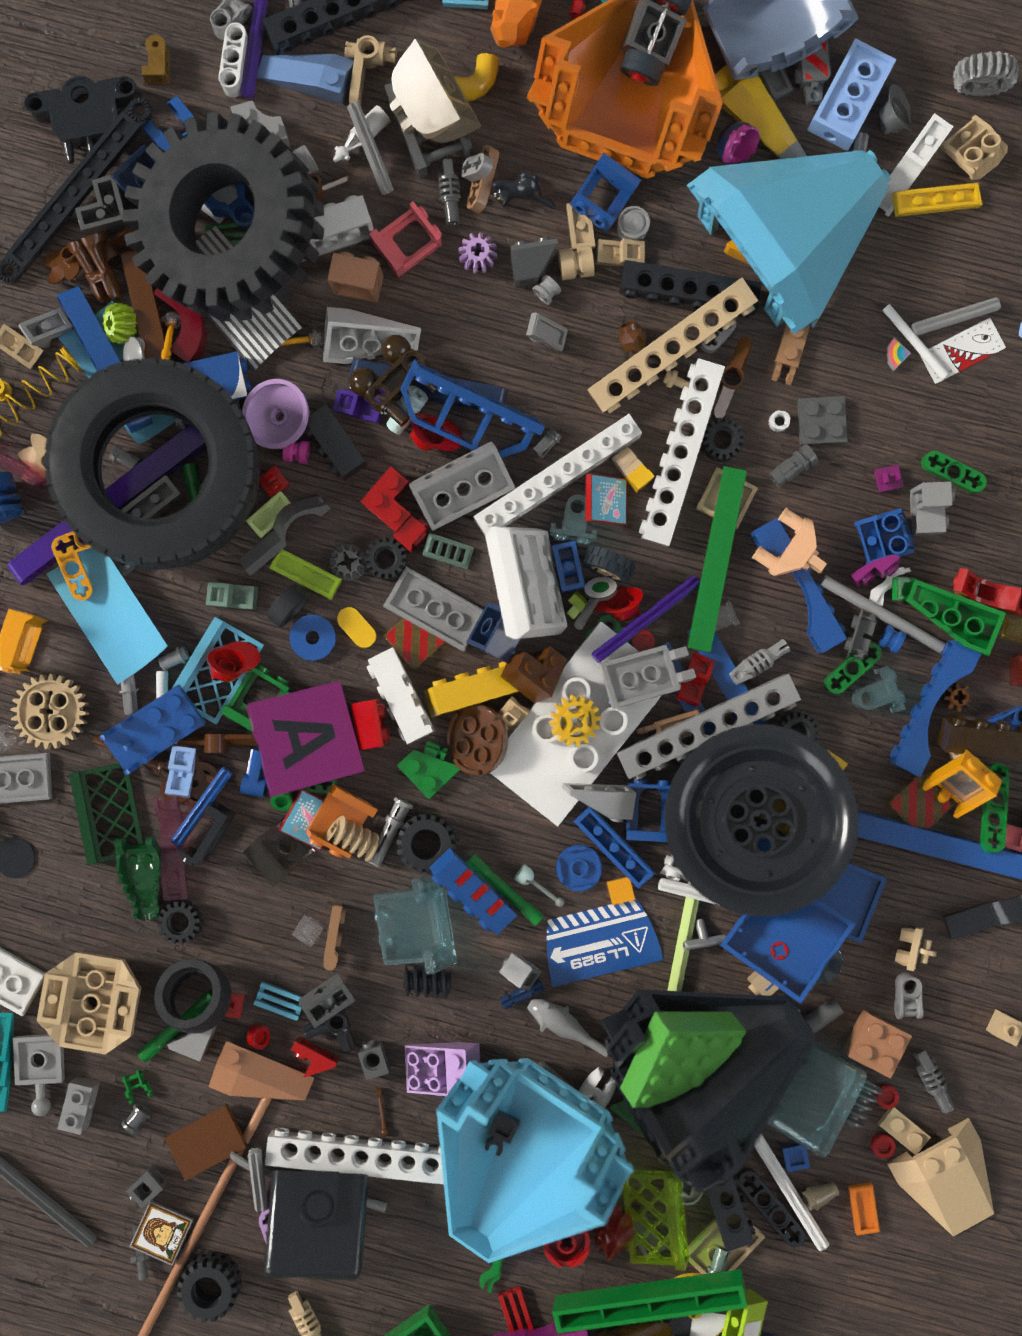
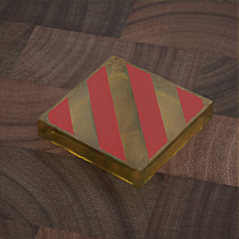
[383,618,445,670]
[886,773,954,830]

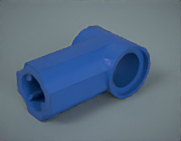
[240,749,267,798]

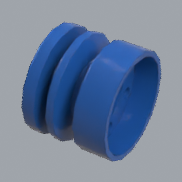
[0,471,24,523]

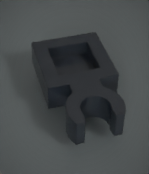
[485,1110,520,1156]

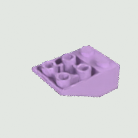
[405,1042,480,1096]

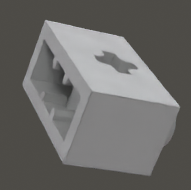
[58,1076,100,1135]

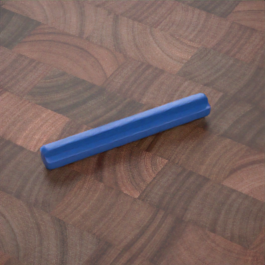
[171,767,233,847]

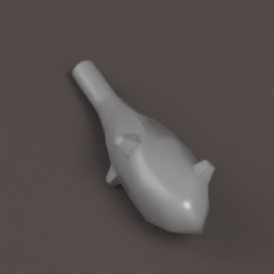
[527,999,607,1057]

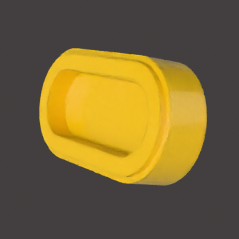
[337,607,376,648]

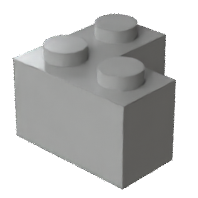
[910,482,955,536]

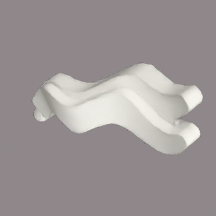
[869,567,911,607]

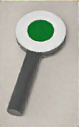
[574,577,617,630]

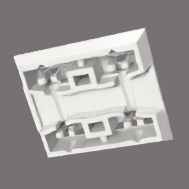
[486,526,567,639]

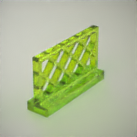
[623,1168,689,1270]

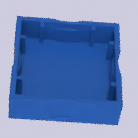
[720,900,855,1004]

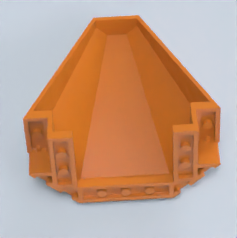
[527,0,723,179]

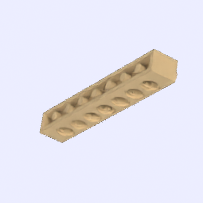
[587,277,758,414]

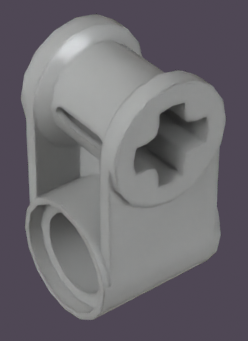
[210,0,253,40]
[894,972,923,1019]

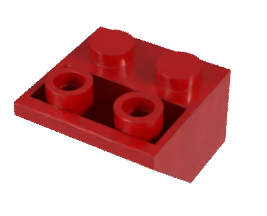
[351,699,391,750]

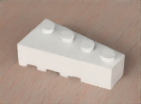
[367,647,435,744]

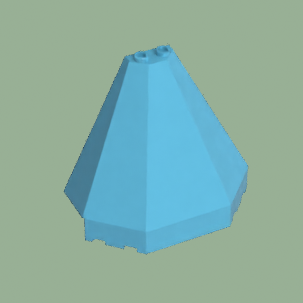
[687,150,891,335]
[437,1058,634,1263]

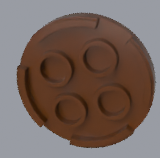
[447,704,508,775]

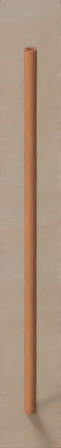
[138,1098,272,1336]

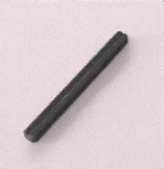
[0,1156,97,1247]

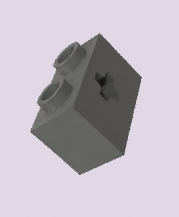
[298,973,355,1028]

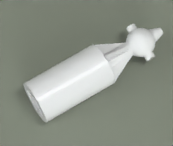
[333,105,390,162]

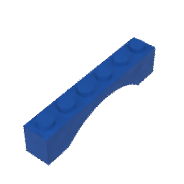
[749,518,847,654]
[889,640,981,777]

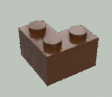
[501,647,567,703]

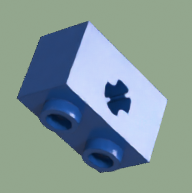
[552,541,585,594]

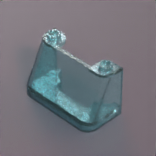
[768,1041,867,1158]

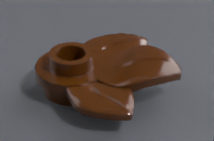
[42,246,80,284]

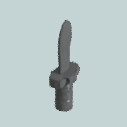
[130,1225,152,1280]

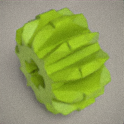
[102,303,138,344]

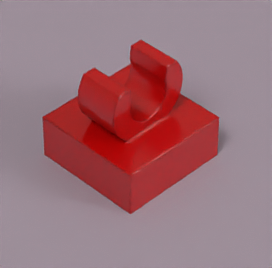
[259,465,290,498]

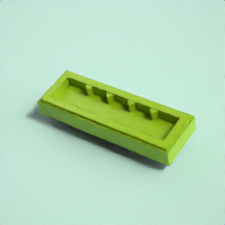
[269,549,342,600]

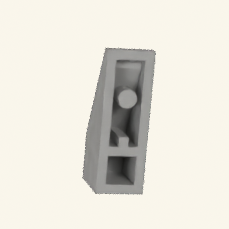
[562,783,636,822]

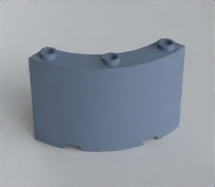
[703,0,859,80]

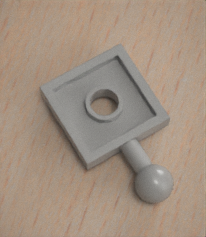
[13,1034,65,1116]

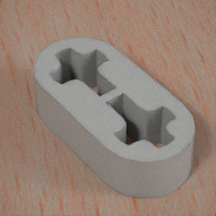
[460,153,493,182]
[699,318,737,353]

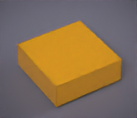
[607,877,635,905]

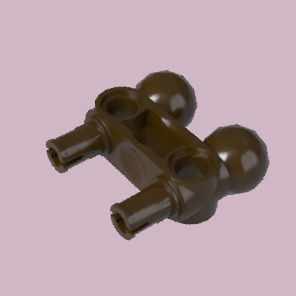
[349,335,438,427]

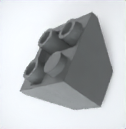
[511,237,558,288]

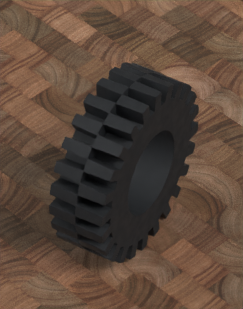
[122,112,324,321]

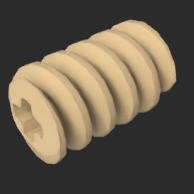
[326,815,379,862]

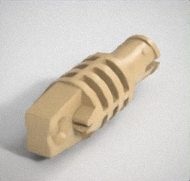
[288,1291,322,1336]

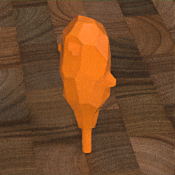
[490,0,543,48]

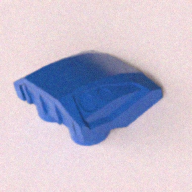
[854,508,915,565]

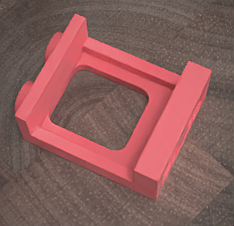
[369,202,442,277]

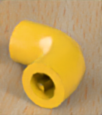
[454,53,499,101]

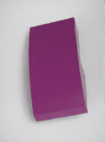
[851,555,900,587]

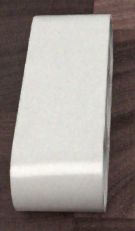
[219,23,249,98]

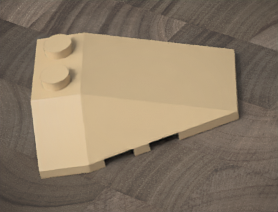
[887,1118,994,1236]

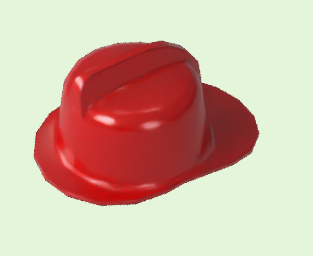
[410,413,463,451]
[595,587,643,621]
[207,641,260,682]

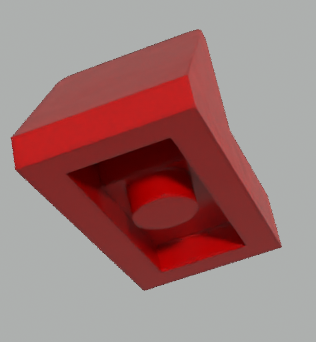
[291,1037,340,1077]

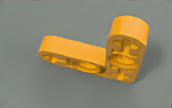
[51,531,93,601]

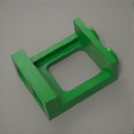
[221,664,293,732]

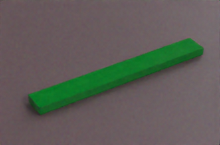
[687,466,747,653]

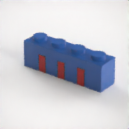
[429,848,517,935]

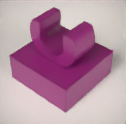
[874,464,904,493]

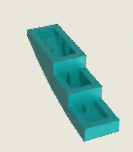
[0,1013,14,1112]

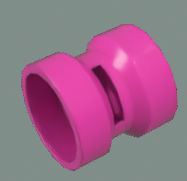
[283,440,310,464]

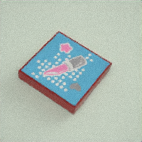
[585,474,627,526]
[279,789,324,851]

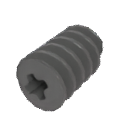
[834,1074,883,1128]

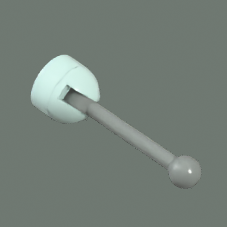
[514,864,565,907]

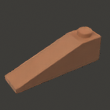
[209,1041,314,1100]

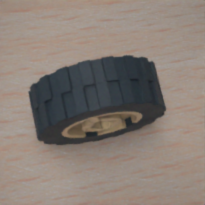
[582,545,636,584]

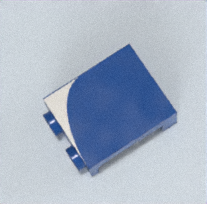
[184,351,253,401]

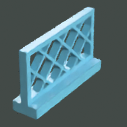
[172,617,264,725]

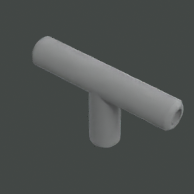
[682,919,726,950]

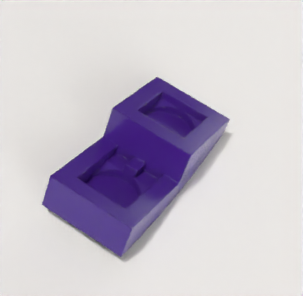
[332,388,383,424]

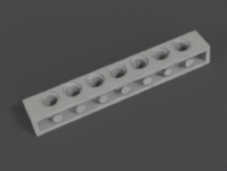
[616,674,801,781]

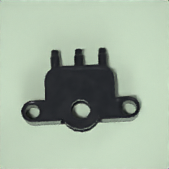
[24,76,141,163]

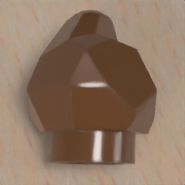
[619,320,647,354]

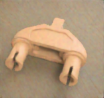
[752,507,827,576]

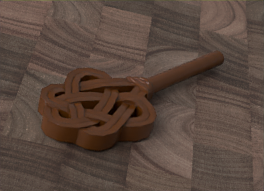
[93,734,222,808]

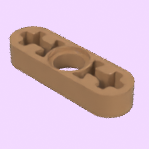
[467,145,499,213]

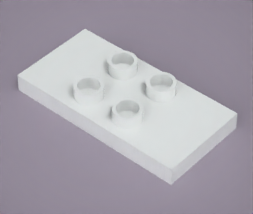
[490,622,661,826]

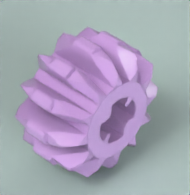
[458,232,497,274]

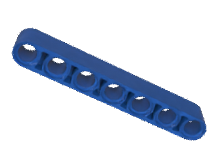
[56,286,153,433]

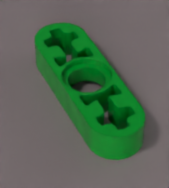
[921,451,987,494]
[824,642,882,694]

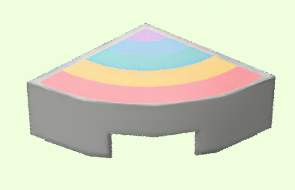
[887,338,911,371]

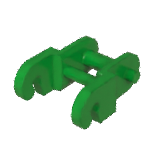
[122,1069,153,1105]

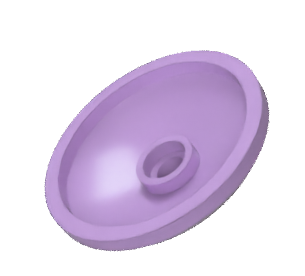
[242,379,309,449]

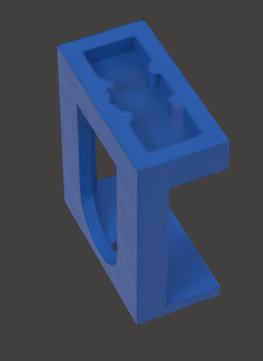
[570,153,641,231]
[625,779,671,842]

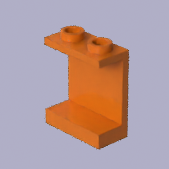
[305,784,378,859]

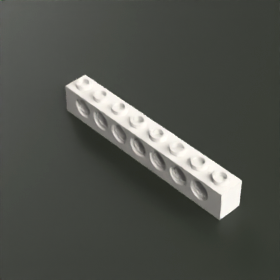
[639,358,725,547]
[474,414,642,537]
[265,1128,444,1184]

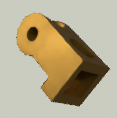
[142,34,170,85]

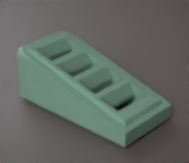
[423,533,474,570]

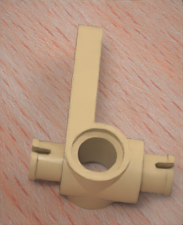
[345,35,397,105]

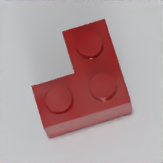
[360,466,412,533]

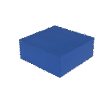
[781,1142,810,1172]

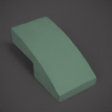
[206,582,258,610]

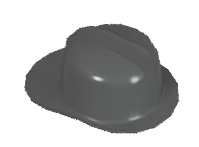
[879,84,912,134]

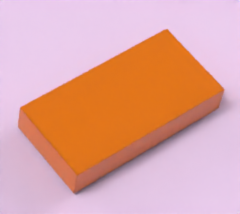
[848,1182,880,1236]

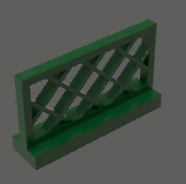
[69,763,144,866]

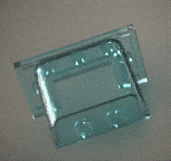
[373,873,457,974]

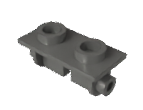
[844,609,877,660]

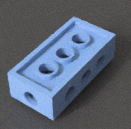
[807,38,897,151]

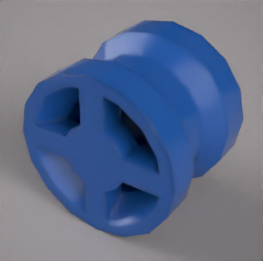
[878,625,906,653]

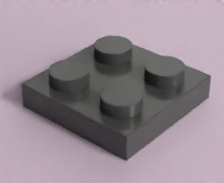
[797,396,847,446]

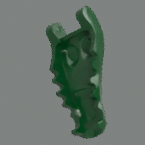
[115,836,162,921]

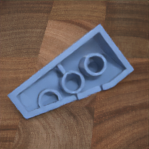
[257,54,354,105]

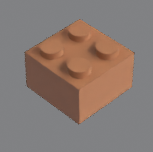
[327,252,383,303]
[842,1009,912,1078]

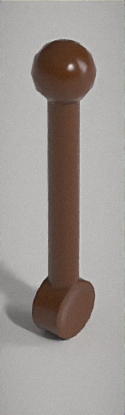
[376,1087,389,1137]

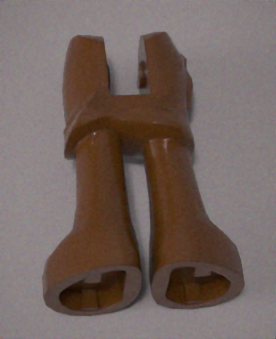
[66,230,122,304]

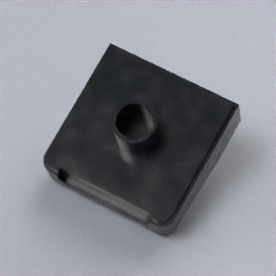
[264,1170,368,1282]

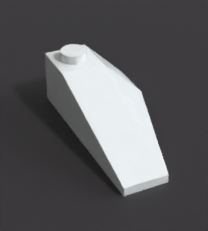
[323,307,421,364]

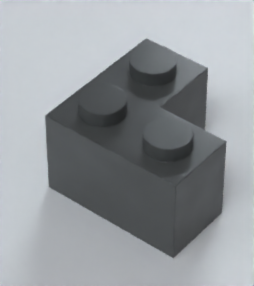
[75,175,128,237]

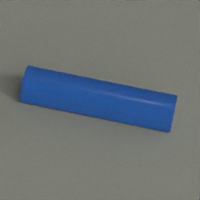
[573,806,656,889]

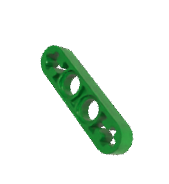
[980,764,1010,854]

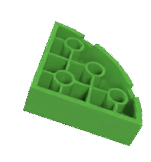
[620,1012,746,1108]

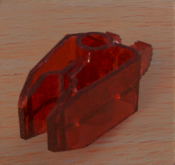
[594,1203,636,1262]

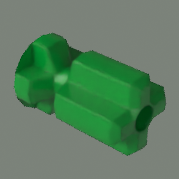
[424,741,448,761]

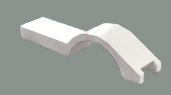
[879,113,953,217]

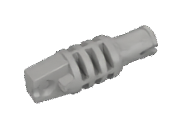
[729,639,791,685]

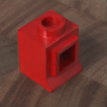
[393,516,429,554]

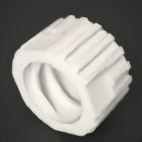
[768,410,791,432]

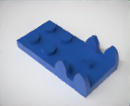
[99,684,206,775]

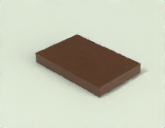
[164,1103,248,1181]

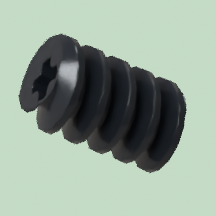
[403,965,452,999]

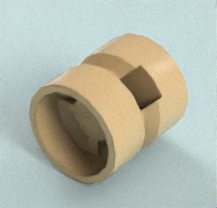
[558,245,594,280]

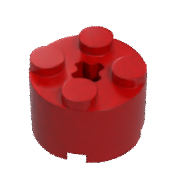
[543,1230,590,1268]

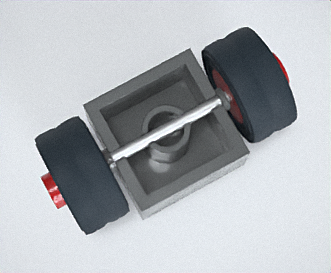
[620,0,692,86]

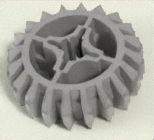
[953,51,1019,97]

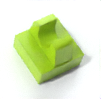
[566,592,588,619]

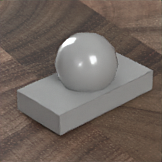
[526,313,568,351]

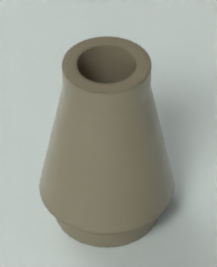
[802,1181,839,1211]

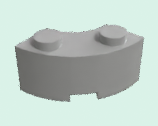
[230,101,291,149]

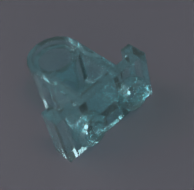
[549,495,597,545]
[852,666,906,713]

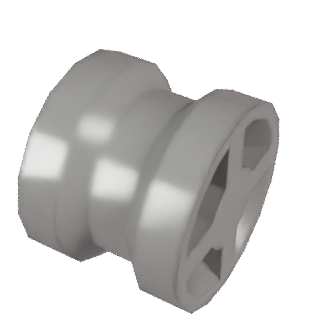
[532,275,562,305]

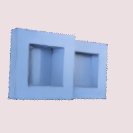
[165,746,196,798]

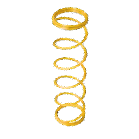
[0,347,83,438]

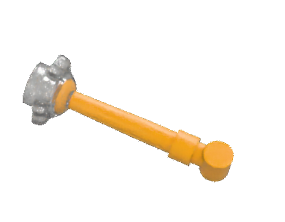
[160,312,181,361]
[280,327,324,350]

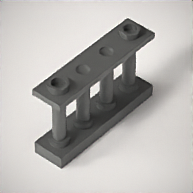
[384,83,473,178]

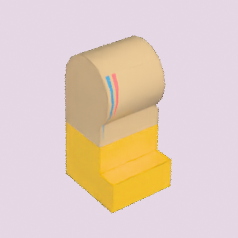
[612,446,655,493]

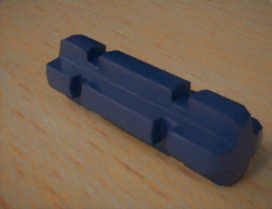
[500,979,544,1010]

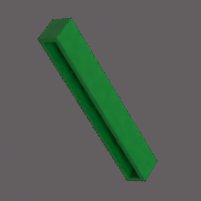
[552,1269,747,1334]

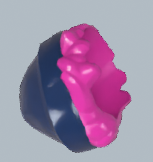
[717,121,760,165]

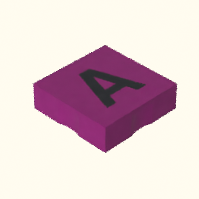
[246,681,365,798]

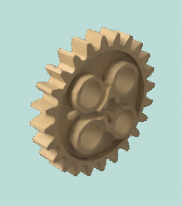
[10,674,89,749]

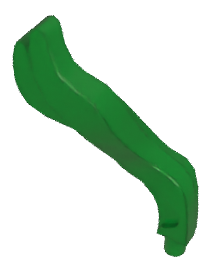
[479,1258,505,1293]

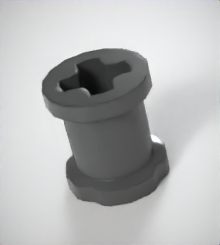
[121,1102,153,1135]

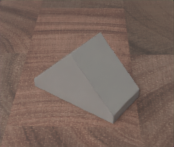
[167,1026,217,1062]

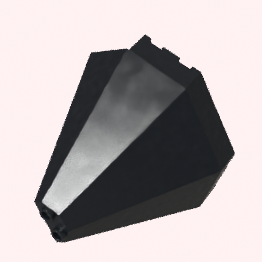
[601,989,816,1194]

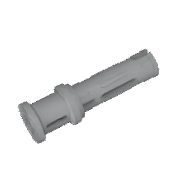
[368,796,414,867]

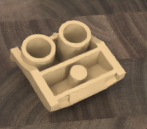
[940,115,1008,180]

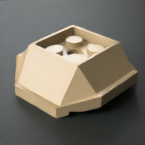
[37,951,141,1054]

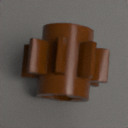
[941,683,973,712]

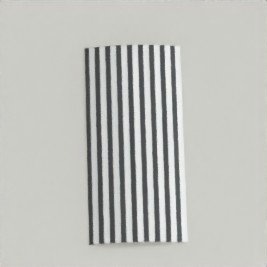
[196,226,302,371]

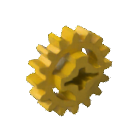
[549,694,601,747]

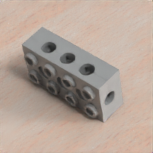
[408,441,516,531]

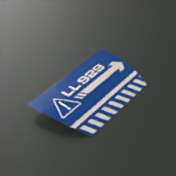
[547,898,663,987]

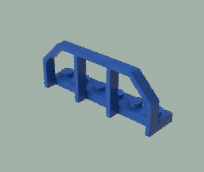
[400,359,545,458]

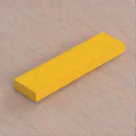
[891,183,982,217]

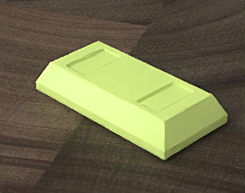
[246,491,291,538]

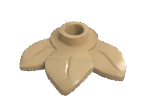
[18,434,47,481]

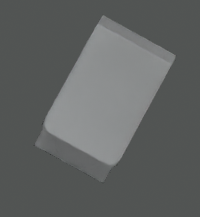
[18,308,73,348]

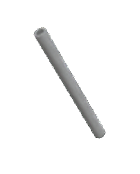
[820,575,946,653]

